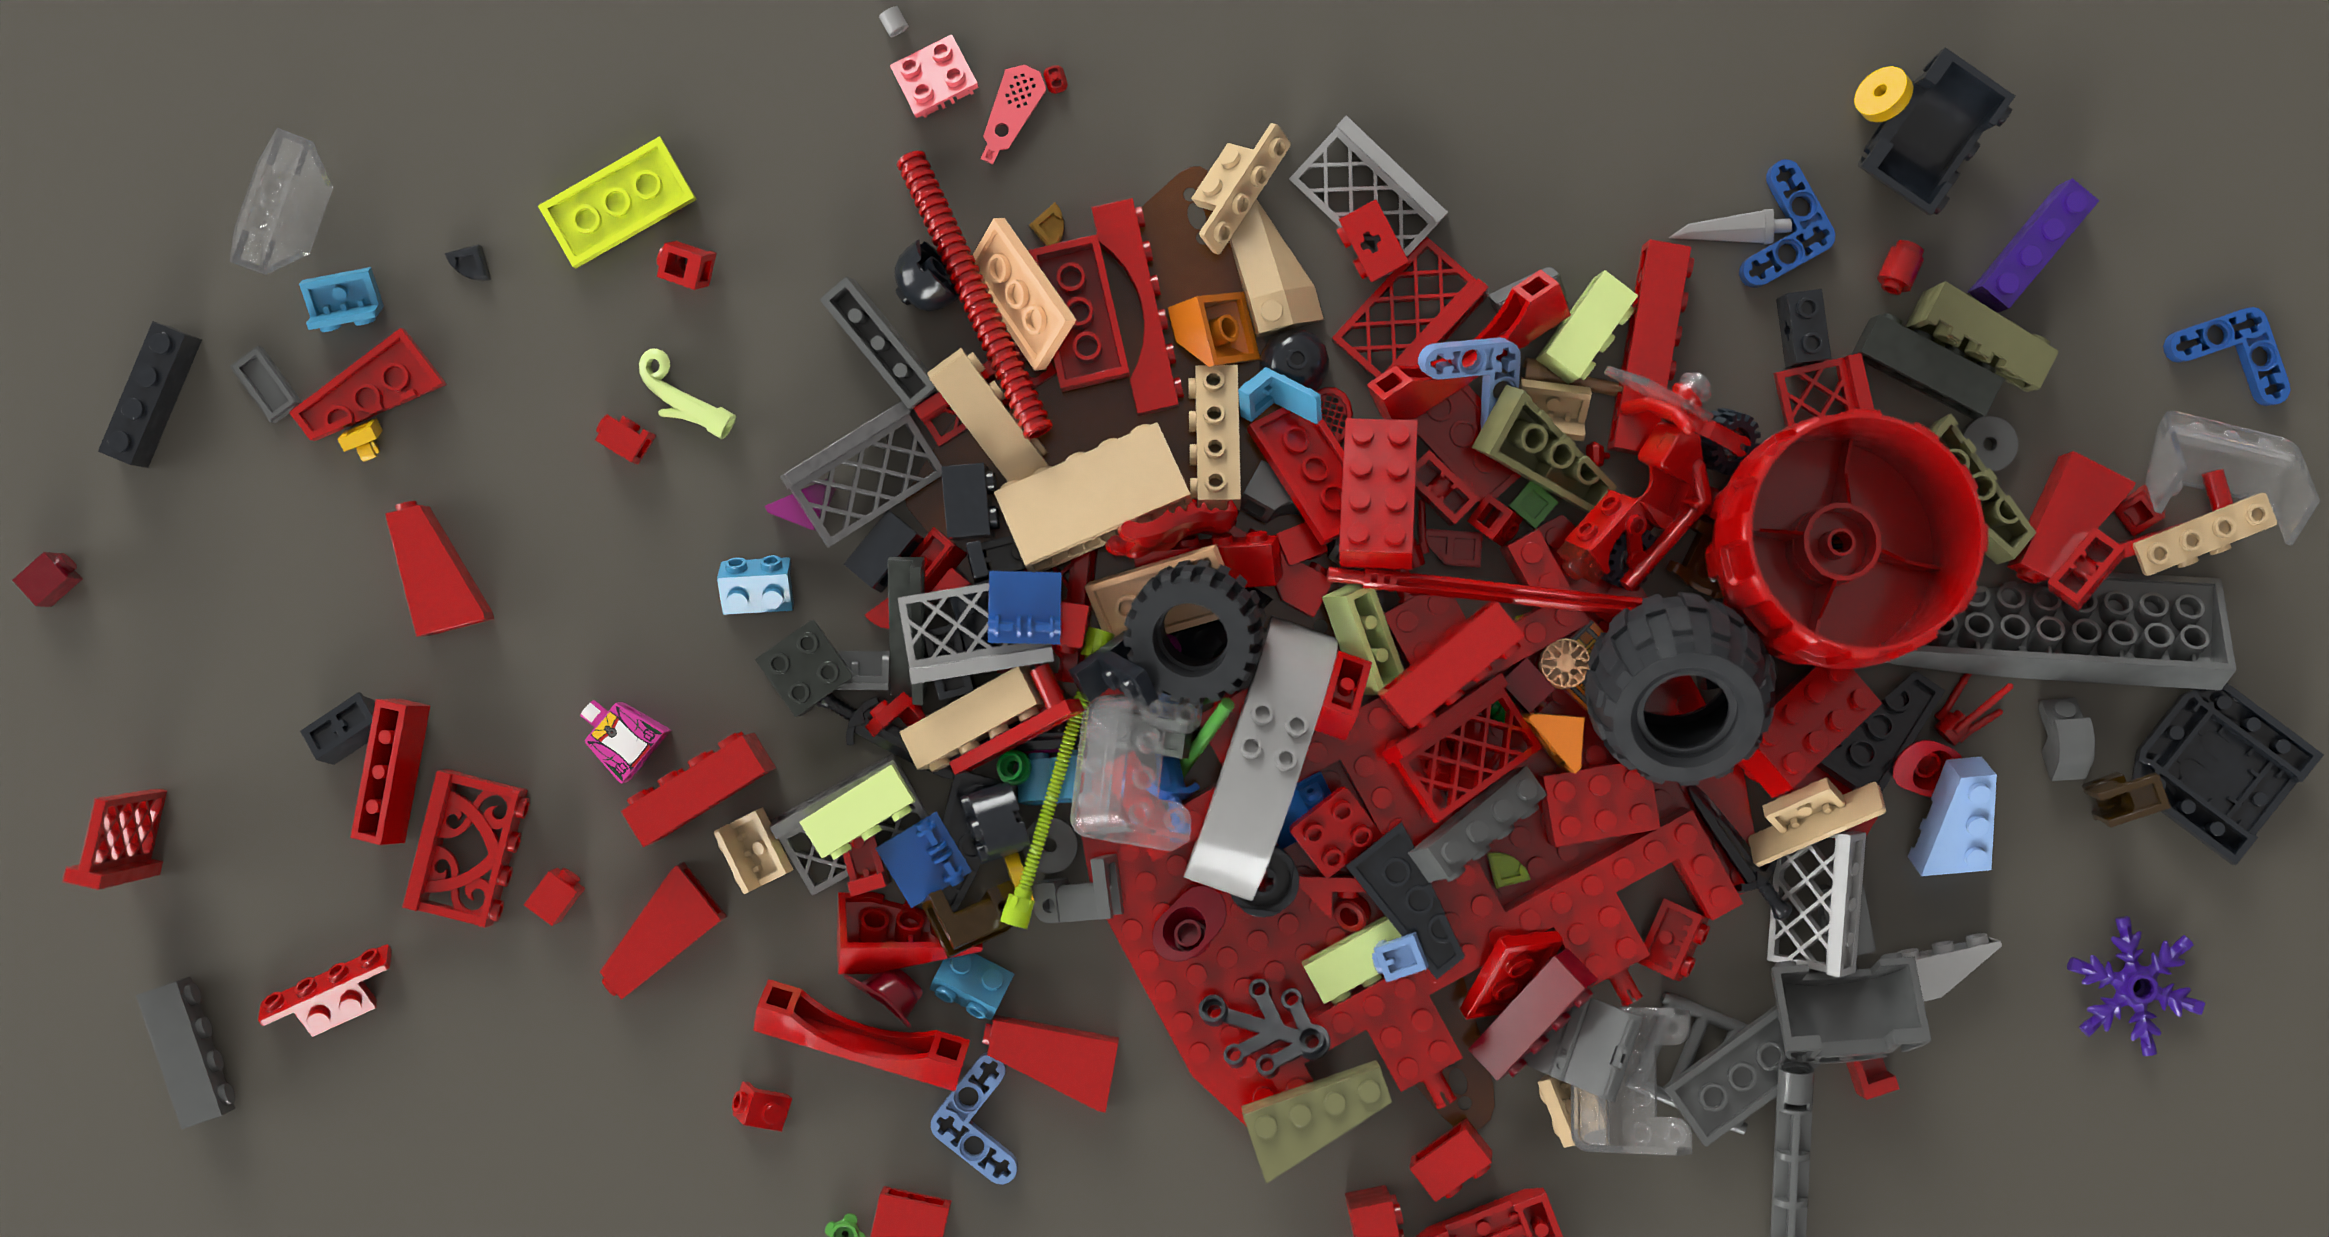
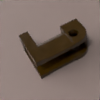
[2082,772,2171,828]
[922,880,1015,958]

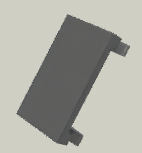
[836,651,890,690]

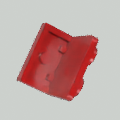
[1290,786,1383,879]

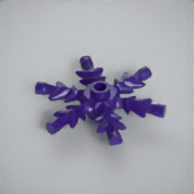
[2067,916,2205,1056]

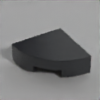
[445,244,491,281]

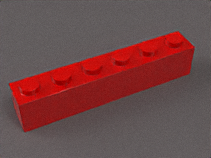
[1607,239,1694,456]

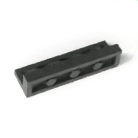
[888,557,927,705]

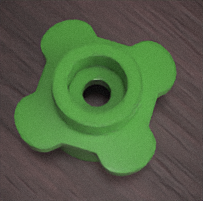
[825,1213,866,1237]

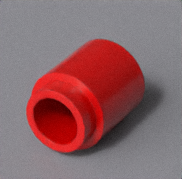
[1877,240,1924,295]

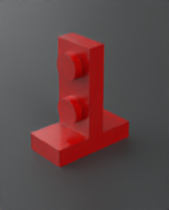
[843,835,892,896]

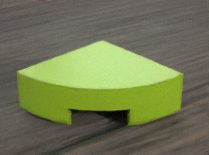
[1486,852,1531,888]

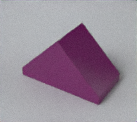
[765,478,836,531]

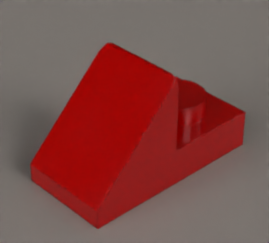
[1298,873,1366,919]

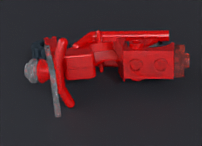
[1557,366,1761,592]

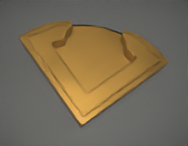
[1029,202,1064,246]

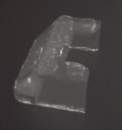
[1070,693,1203,851]
[1571,1007,1692,1155]

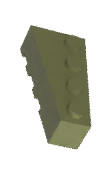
[1905,281,2059,392]
[1472,385,1617,513]
[1928,414,2036,564]
[1241,1060,1392,1184]

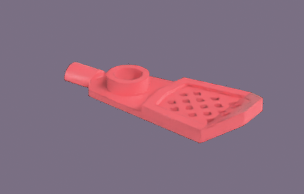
[980,64,1047,165]

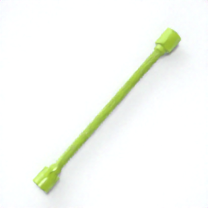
[1000,627,1115,929]

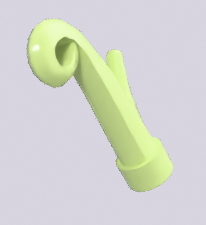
[639,348,736,439]

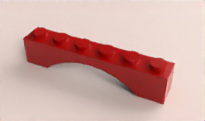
[1091,198,1184,416]
[1366,269,1571,420]
[1185,499,1333,618]
[753,979,970,1091]

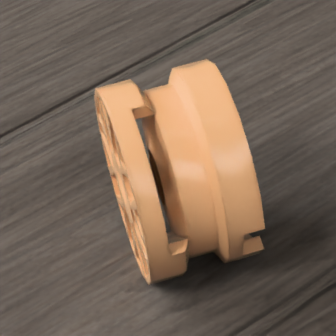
[1538,638,1590,689]

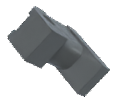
[1031,854,1124,923]

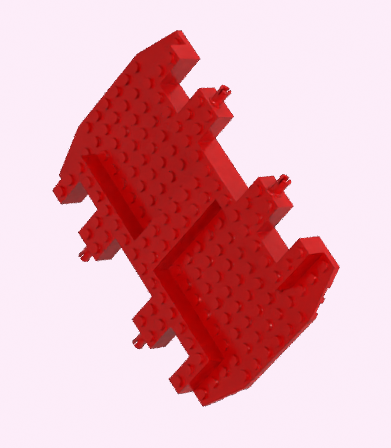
[1075,514,1755,1127]

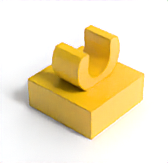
[337,418,383,462]

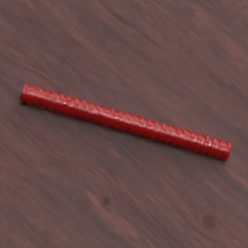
[896,151,1053,439]

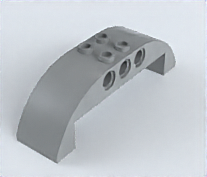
[1184,616,1338,901]

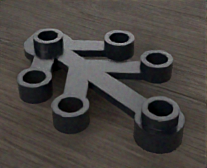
[1198,979,1331,1079]

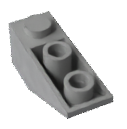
[1897,933,2002,1001]

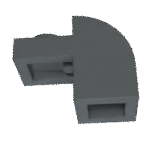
[2038,698,2095,781]

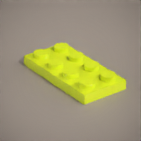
[538,136,697,269]

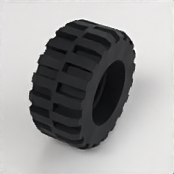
[1124,560,1267,705]

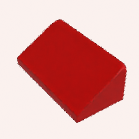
[910,527,966,606]

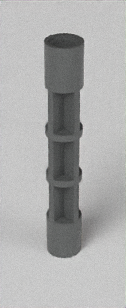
[1770,1062,1814,1237]

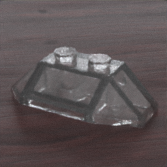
[230,128,333,275]

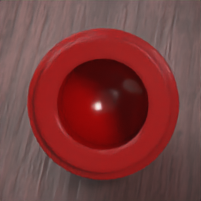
[1334,895,1371,932]

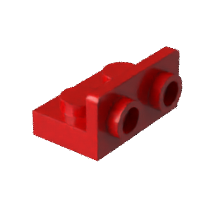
[1637,898,1710,982]

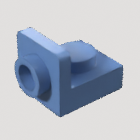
[1372,932,1429,982]

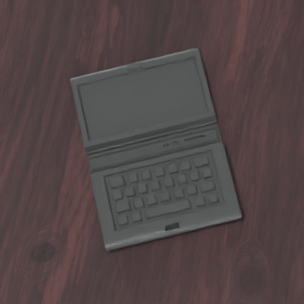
[1524,998,1643,1102]

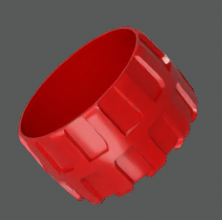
[1705,409,1989,669]

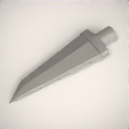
[1669,209,1792,244]

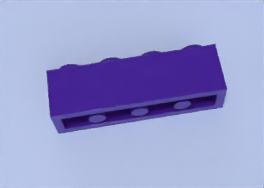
[1968,178,2099,313]

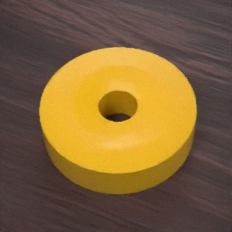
[1854,66,1913,122]
[1003,852,1034,901]

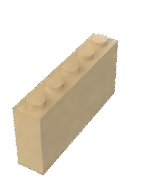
[994,422,1192,572]

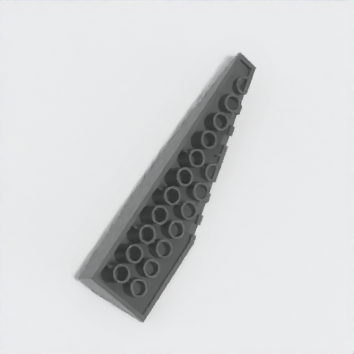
[1885,572,2236,690]

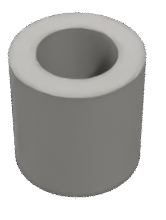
[879,6,909,37]

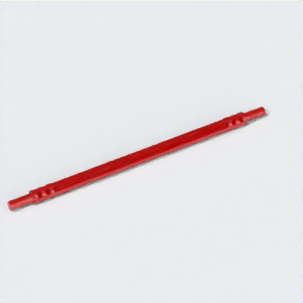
[1327,567,1643,615]

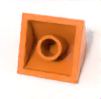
[1520,712,1584,773]

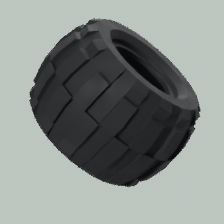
[1584,592,1776,786]

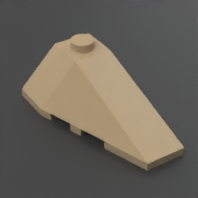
[1229,199,1324,338]

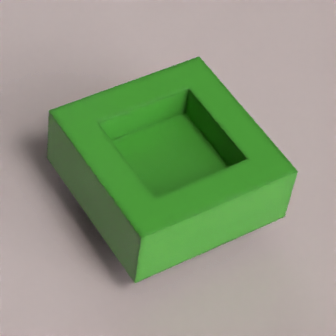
[1507,481,1558,529]

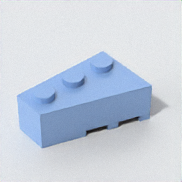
[1908,757,1997,876]

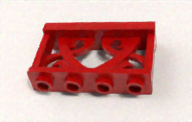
[402,769,530,928]

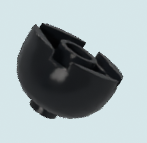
[894,240,960,311]
[1259,328,1329,391]

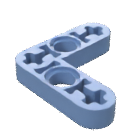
[1418,338,1521,429]
[931,1052,1018,1185]

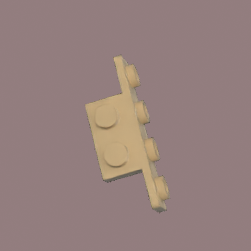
[1191,123,1291,255]
[2133,493,2277,576]
[1748,777,1886,867]

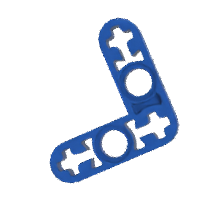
[1739,159,1836,288]
[2163,307,2291,406]

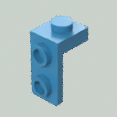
[1238,367,1322,424]

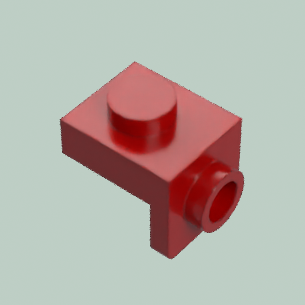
[865,692,926,737]
[732,1081,792,1132]

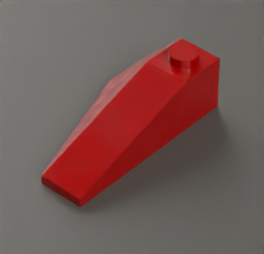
[837,892,983,974]

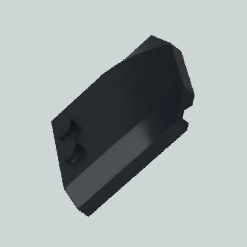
[2131,683,2324,865]

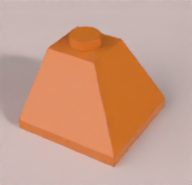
[1168,292,1260,367]

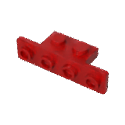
[258,944,392,1037]

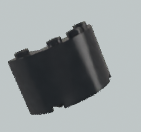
[1858,47,2016,215]

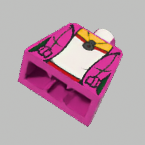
[580,700,671,784]

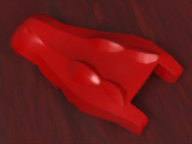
[1105,500,1239,558]

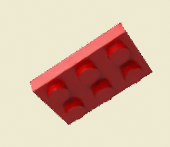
[1459,930,1564,1019]

